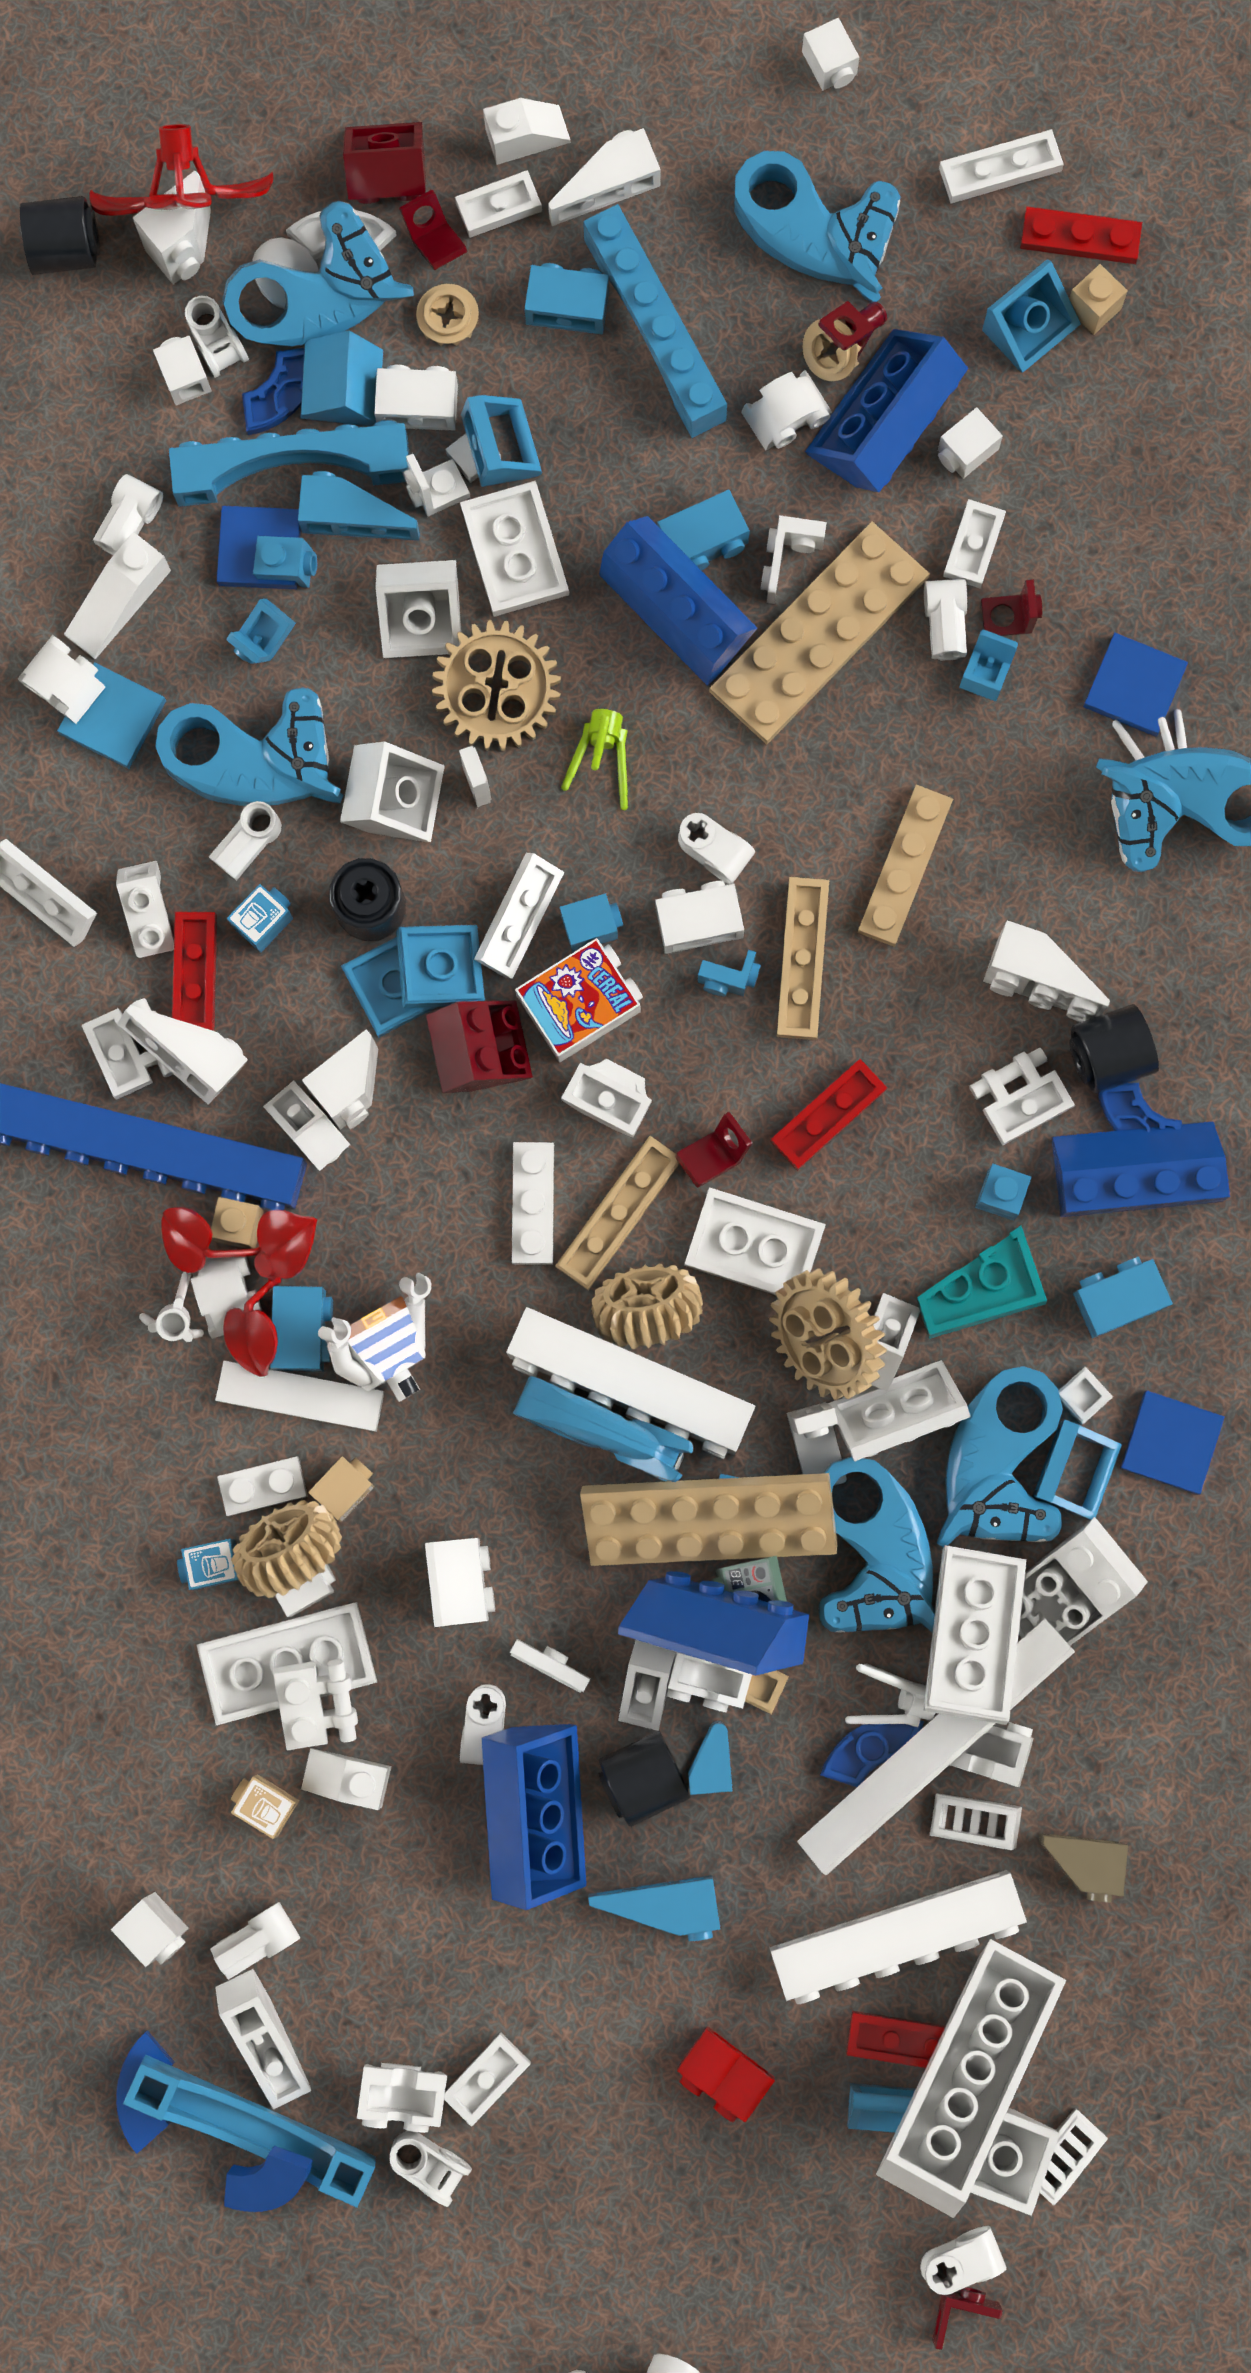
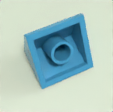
[982,260,1081,373]
[301,330,383,426]

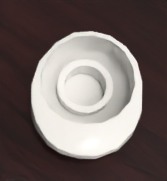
[252,237,319,309]

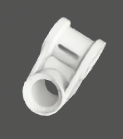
[185,296,249,378]
[678,813,755,884]
[460,1684,506,1765]
[390,2131,472,2207]
[920,2226,1007,2295]

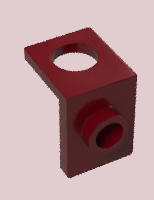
[399,190,467,270]
[981,579,1042,636]
[675,1112,752,1188]
[932,2287,1003,2350]

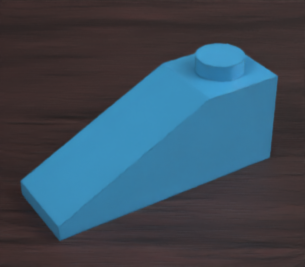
[298,471,420,540]
[588,1875,720,1941]

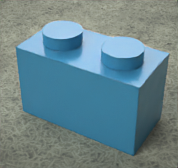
[524,263,609,334]
[657,490,750,571]
[1073,1256,1173,1339]
[271,1286,333,1372]

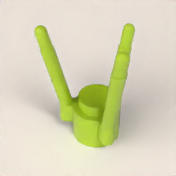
[561,709,628,811]

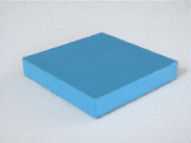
[57,662,166,769]
[396,925,485,1008]
[341,937,437,1038]

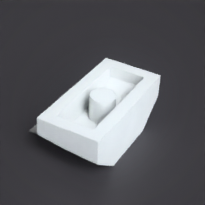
[561,1059,652,1137]

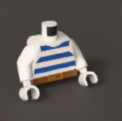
[318,1273,431,1402]

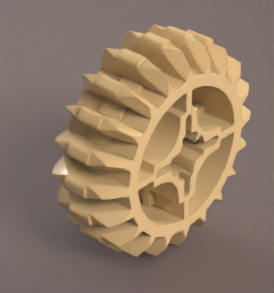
[591,1264,703,1349]
[231,1500,342,1598]

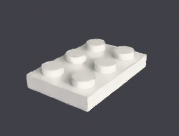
[460,481,569,617]
[684,1187,826,1295]
[828,1360,970,1461]

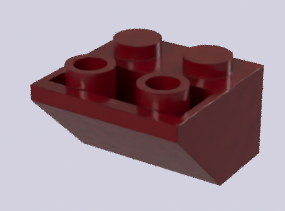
[426,1000,533,1093]

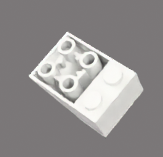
[983,920,1110,1022]
[1019,1517,1148,1646]

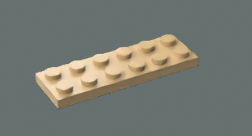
[709,522,930,745]
[580,1473,838,1566]

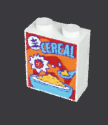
[515,938,643,1063]

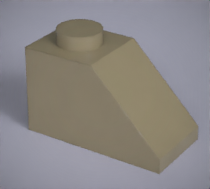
[1039,1833,1128,1902]

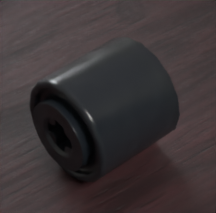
[20,196,100,275]
[329,858,406,941]
[1069,1004,1159,1094]
[598,1730,691,1827]

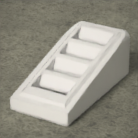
[930,1793,1022,1850]
[1040,2108,1108,2205]

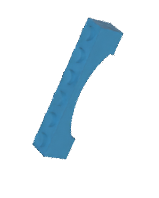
[583,204,727,438]
[169,420,409,507]
[123,2055,376,2207]

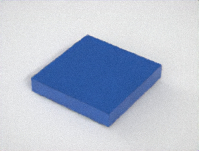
[217,506,301,590]
[1083,632,1188,737]
[1120,1390,1225,1495]

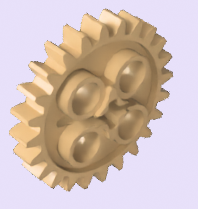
[432,620,561,751]
[769,1269,887,1400]

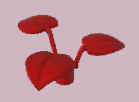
[89,124,274,216]
[161,1207,317,1377]

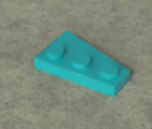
[917,1225,1047,1339]

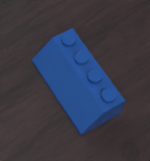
[805,329,969,492]
[599,516,757,686]
[1052,1122,1230,1217]
[618,1571,809,1676]
[481,1724,587,1910]

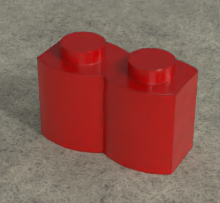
[677,2026,775,2123]

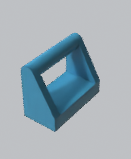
[461,395,542,487]
[1032,1420,1122,1520]
[688,1721,732,1795]
[847,2083,916,2132]

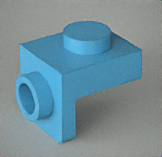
[253,536,317,588]
[226,599,296,664]
[959,630,1018,701]
[697,949,761,997]

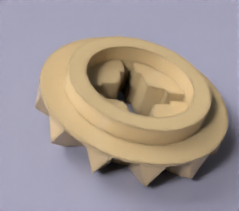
[416,284,479,346]
[802,319,862,381]

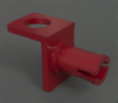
[818,301,887,359]

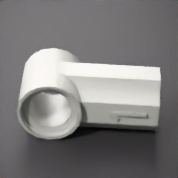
[93,474,163,555]
[924,579,967,661]
[209,801,282,881]
[210,1902,300,1980]

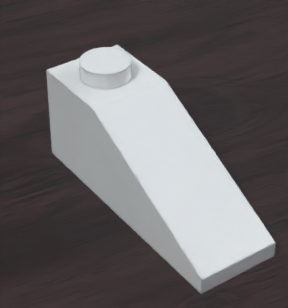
[548,128,661,226]
[64,532,171,659]
[117,1005,248,1105]
[215,1969,311,2109]

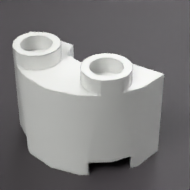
[742,370,832,451]
[18,635,105,724]
[191,1248,262,1339]
[666,1652,752,1713]
[950,1722,1034,1787]
[357,2063,447,2132]

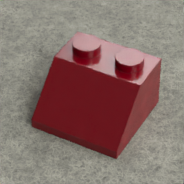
[343,122,426,204]

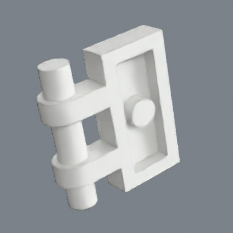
[82,998,173,1100]
[969,1047,1075,1146]
[273,1659,358,1750]

